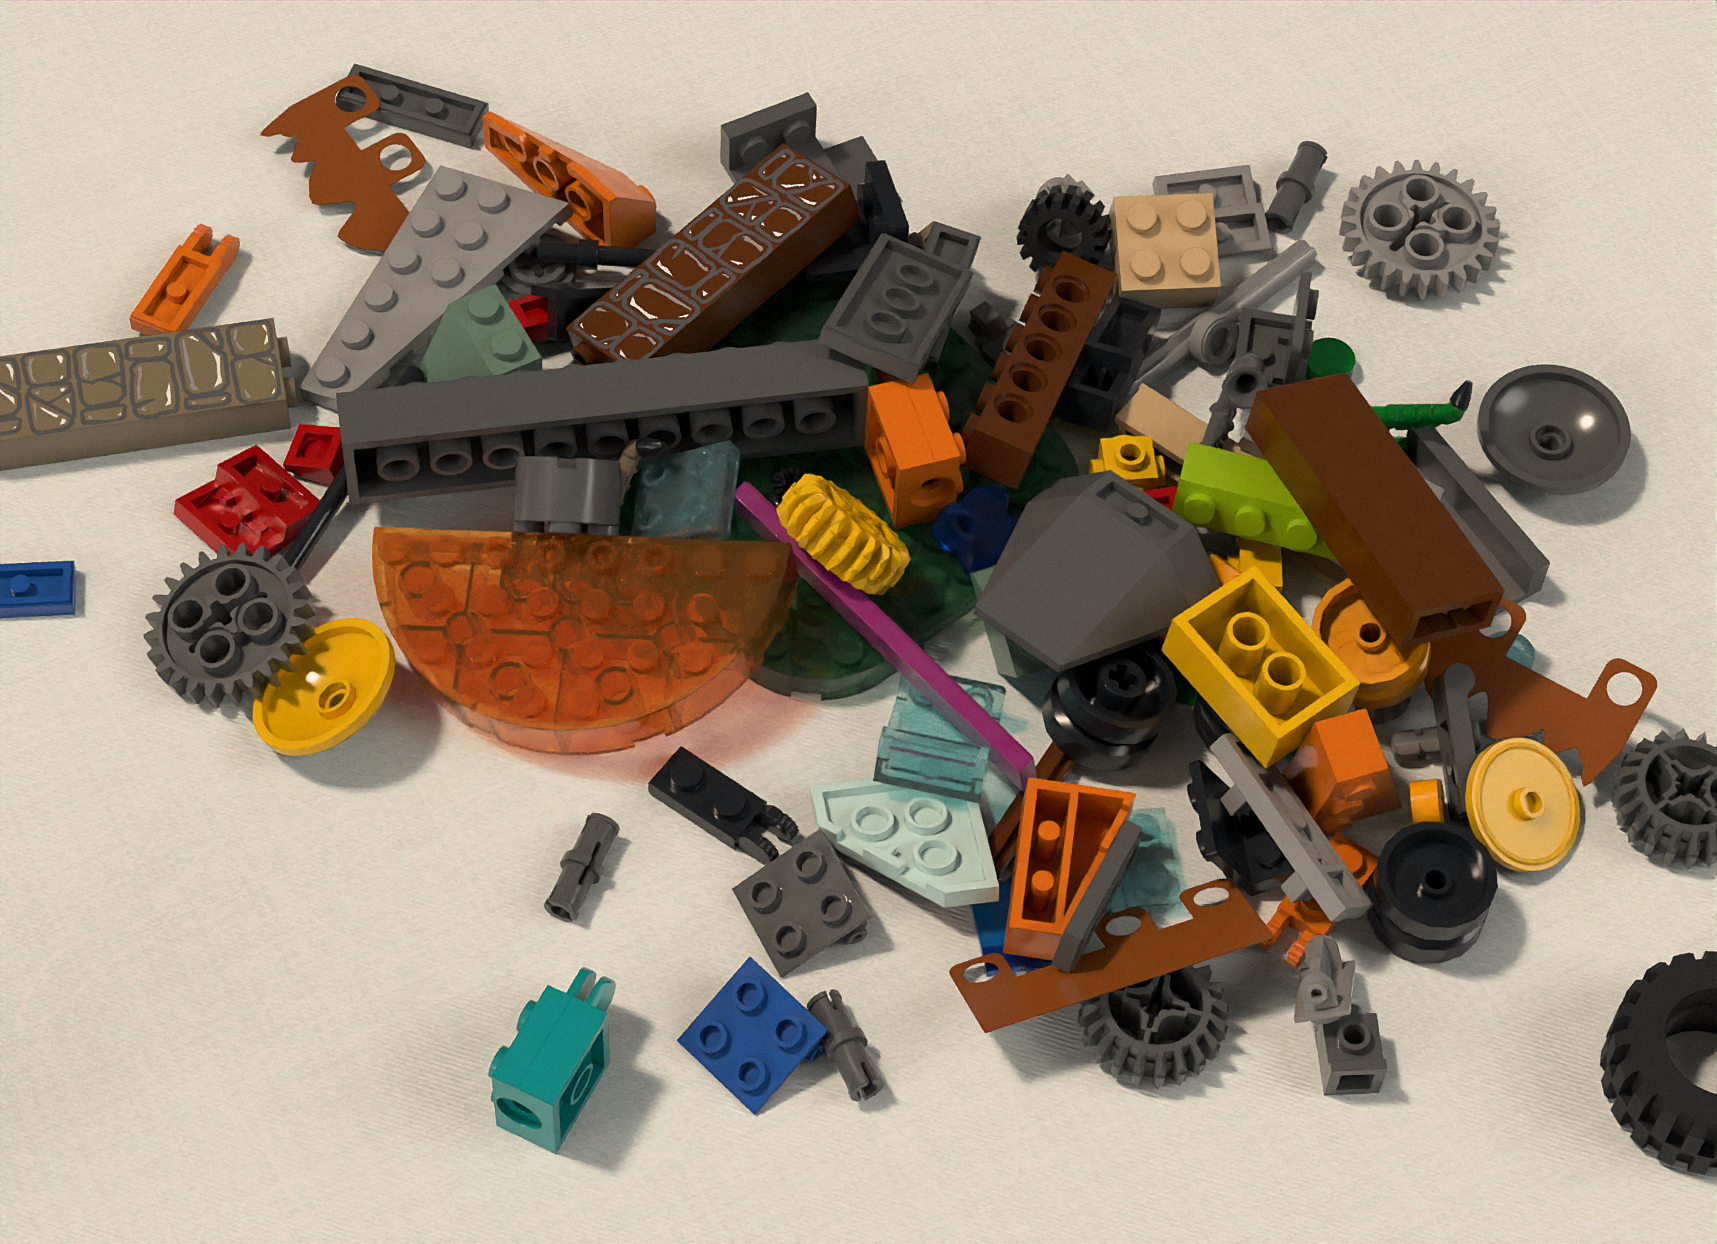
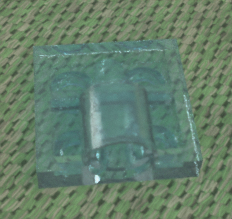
[629,440,741,560]

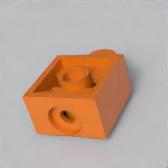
[864,367,966,529]

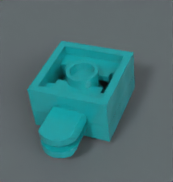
[488,967,616,1154]

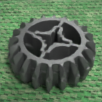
[1612,728,1717,870]
[1077,965,1229,1090]

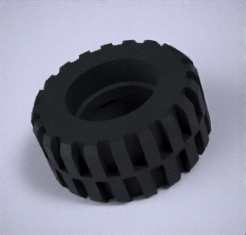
[1600,951,1717,1175]

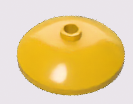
[253,618,395,756]

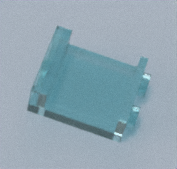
[873,674,1006,803]

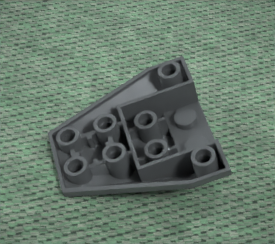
[973,470,1221,673]

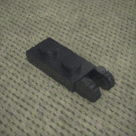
[648,746,799,864]

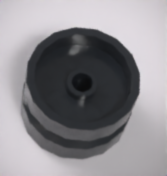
[1042,643,1178,771]
[1367,822,1498,963]

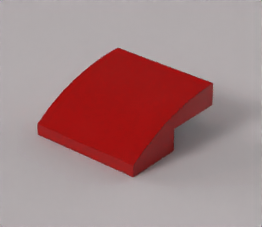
[173,444,320,557]

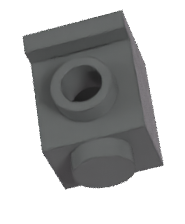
[1315,1004,1387,1095]

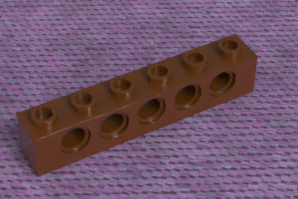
[960,251,1117,490]

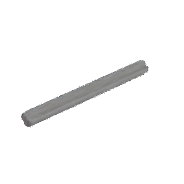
[1121,240,1317,409]

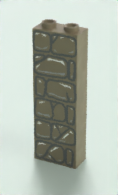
[0,318,298,471]

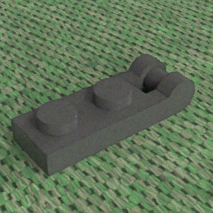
[1431,663,1481,821]

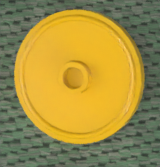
[1465,738,1580,872]

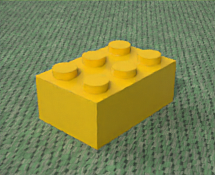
[1162,565,1361,769]

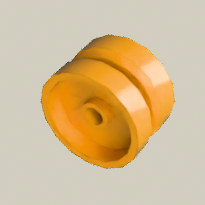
[1311,578,1431,710]

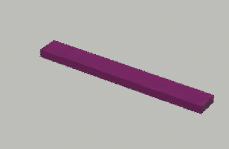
[732,481,1037,792]

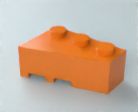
[1284,708,1402,836]
[1003,777,1137,961]

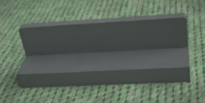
[1406,426,1550,616]

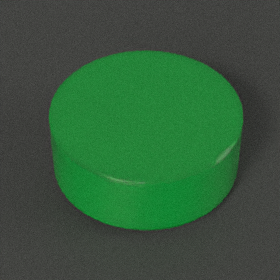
[1305,338,1355,380]

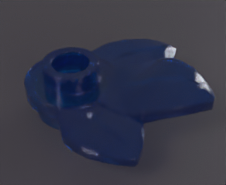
[933,486,1018,578]

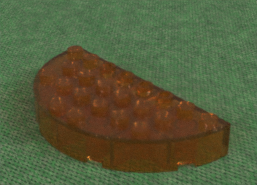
[372,527,799,755]

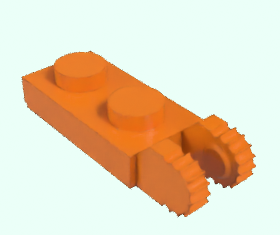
[129,223,240,335]
[1258,831,1379,969]

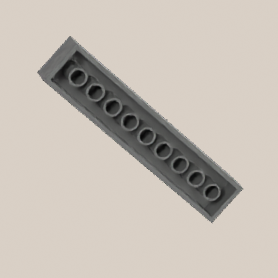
[336,339,869,505]

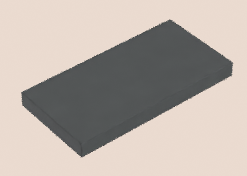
[817,233,974,384]

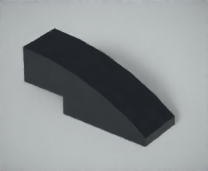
[1060,295,1162,434]

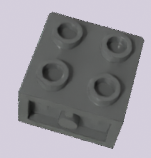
[720,92,843,184]

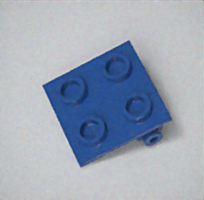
[677,956,829,1115]

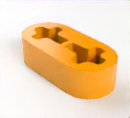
[1410,779,1447,825]

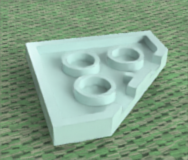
[810,767,999,908]

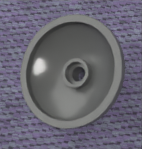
[1477,364,1631,495]

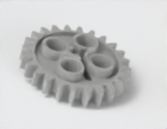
[1339,160,1500,299]

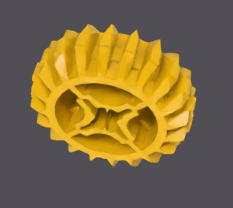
[776,474,911,595]

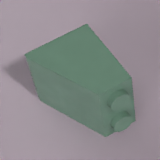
[419,284,543,383]

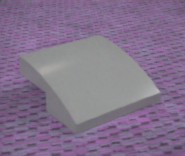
[1152,165,1272,258]

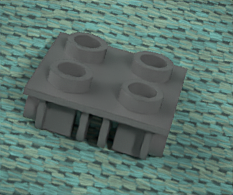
[732,828,872,978]

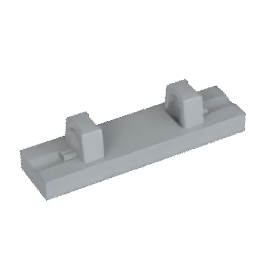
[1209,733,1374,922]

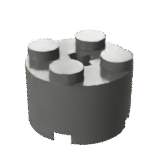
[513,456,622,537]

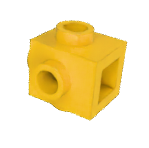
[1089,435,1165,491]

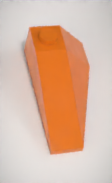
[483,111,657,248]

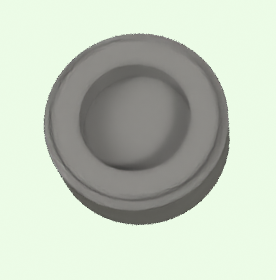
[1189,313,1238,366]

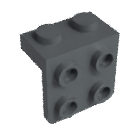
[1235,271,1319,388]

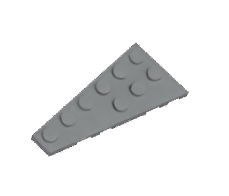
[299,165,573,411]

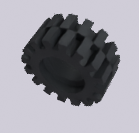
[1017,185,1112,272]

